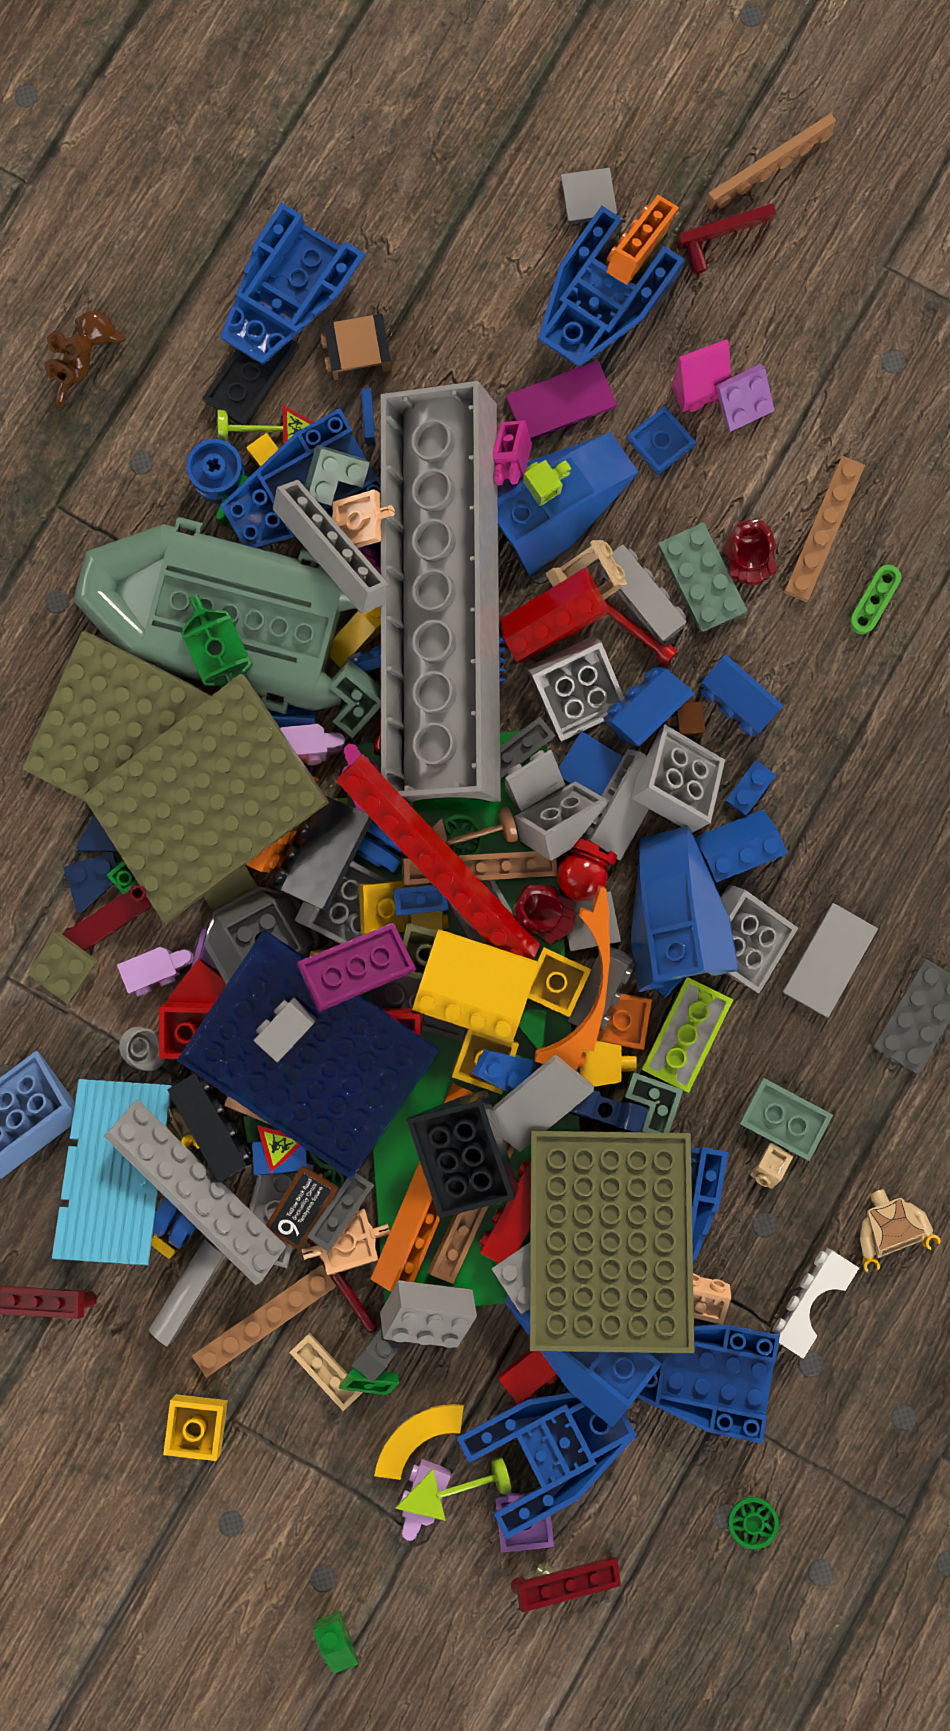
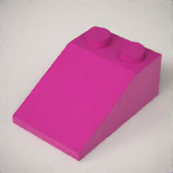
[671,339,731,412]

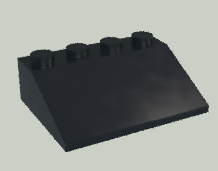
[271,796,372,911]
[406,1090,519,1218]

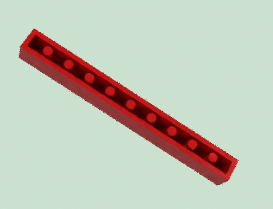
[336,754,540,959]

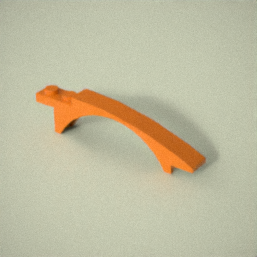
[534,885,610,1071]

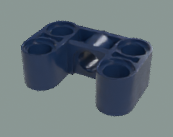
[568,1090,649,1133]

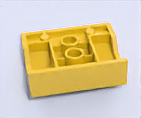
[412,929,539,1043]

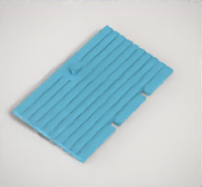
[52,1079,172,1266]

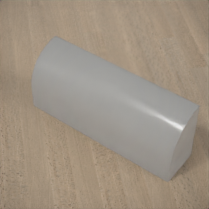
[580,749,649,860]
[149,1237,225,1346]

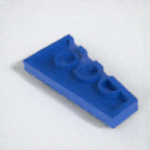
[472,1049,579,1093]

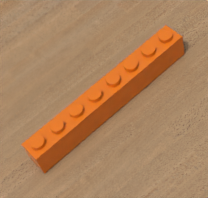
[370,1083,476,1292]

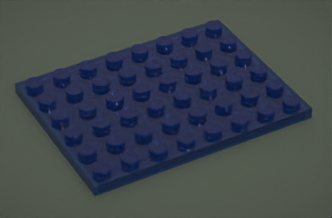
[177,930,440,1179]

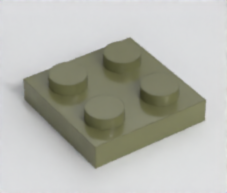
[27,931,98,1004]

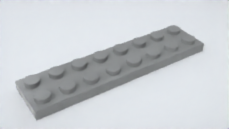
[104,1099,286,1285]

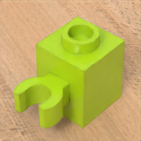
[523,460,572,506]

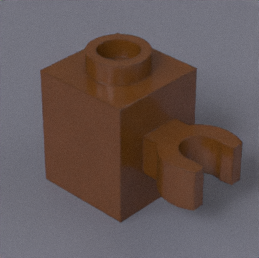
[659,699,705,738]

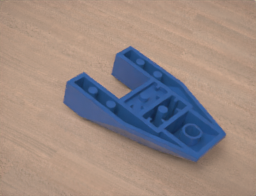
[538,205,685,367]
[457,1393,636,1540]

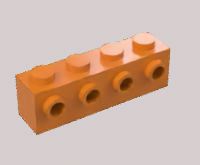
[606,195,679,285]

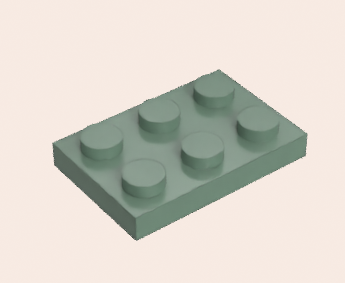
[738,1078,833,1161]

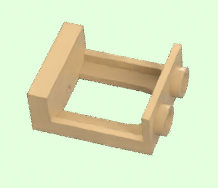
[545,540,627,600]

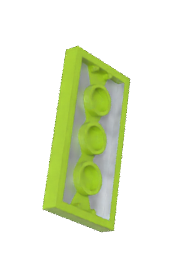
[641,977,733,1093]

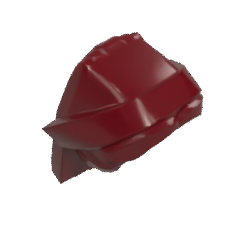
[722,520,778,586]
[513,885,577,945]

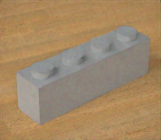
[598,544,686,645]

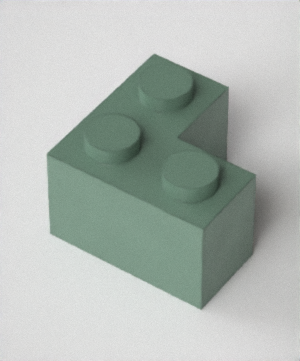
[304,445,370,505]
[329,659,381,738]
[623,1072,683,1133]

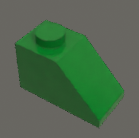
[313,1611,359,1674]

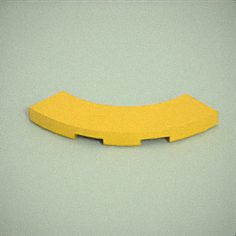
[374,1404,464,1480]

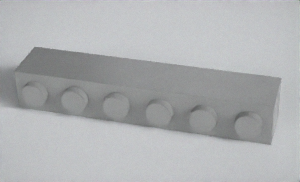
[273,480,389,614]

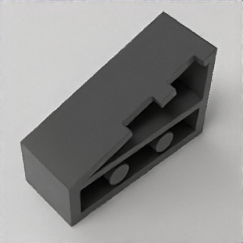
[568,946,634,1030]

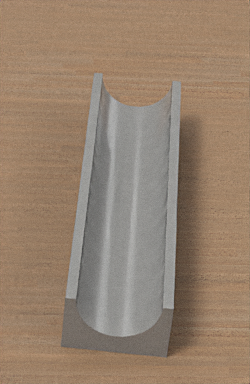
[381,381,501,807]

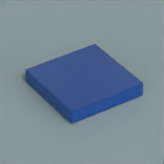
[626,406,697,476]
[559,731,623,796]

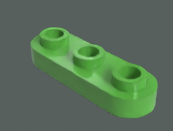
[849,565,901,634]

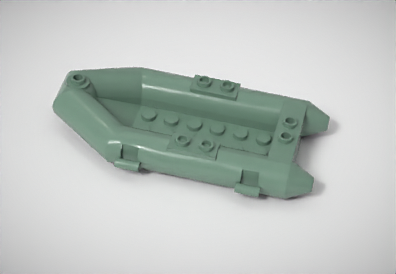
[73,517,356,714]

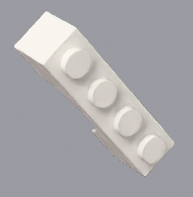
[772,1248,859,1359]

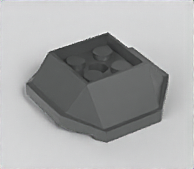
[204,887,320,1001]

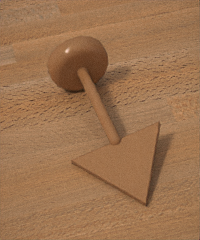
[431,807,518,846]

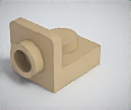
[750,1142,793,1189]

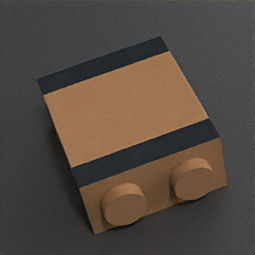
[321,314,392,380]

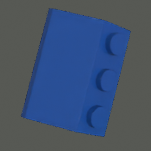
[699,654,784,737]
[603,667,694,746]
[694,810,787,884]

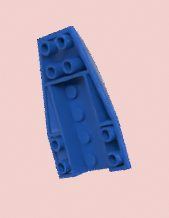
[220,408,381,548]
[497,432,639,576]
[631,826,739,992]
[504,1295,670,1427]
[637,1324,780,1444]

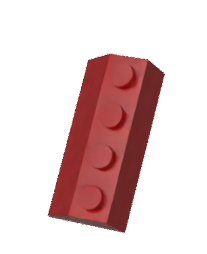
[501,567,610,663]

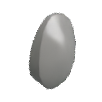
[119,1026,166,1071]

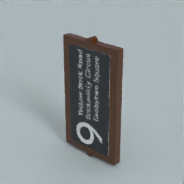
[266,1165,339,1251]

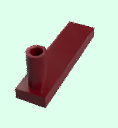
[676,203,776,275]
[62,884,153,951]
[0,1285,97,1319]
[511,1557,621,1613]

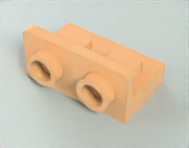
[693,1273,731,1324]

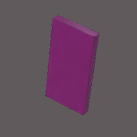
[506,360,617,440]
[297,923,416,1012]

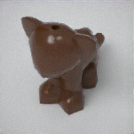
[45,311,126,408]

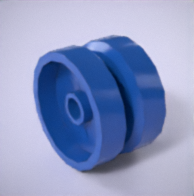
[186,439,246,503]
[357,820,404,874]
[153,1197,197,1249]

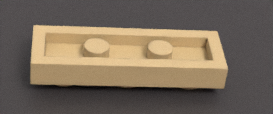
[289,1332,363,1411]

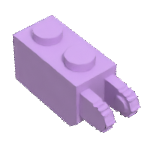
[280,724,346,765]
[117,947,194,997]
[401,1459,451,1541]

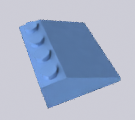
[0,1050,75,1179]

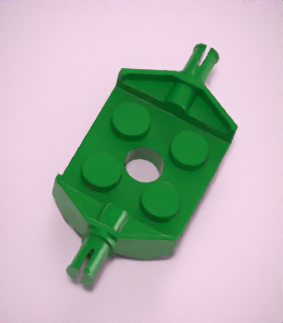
[181,594,253,687]

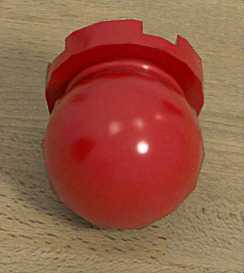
[557,838,618,902]

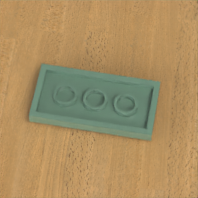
[658,522,748,634]

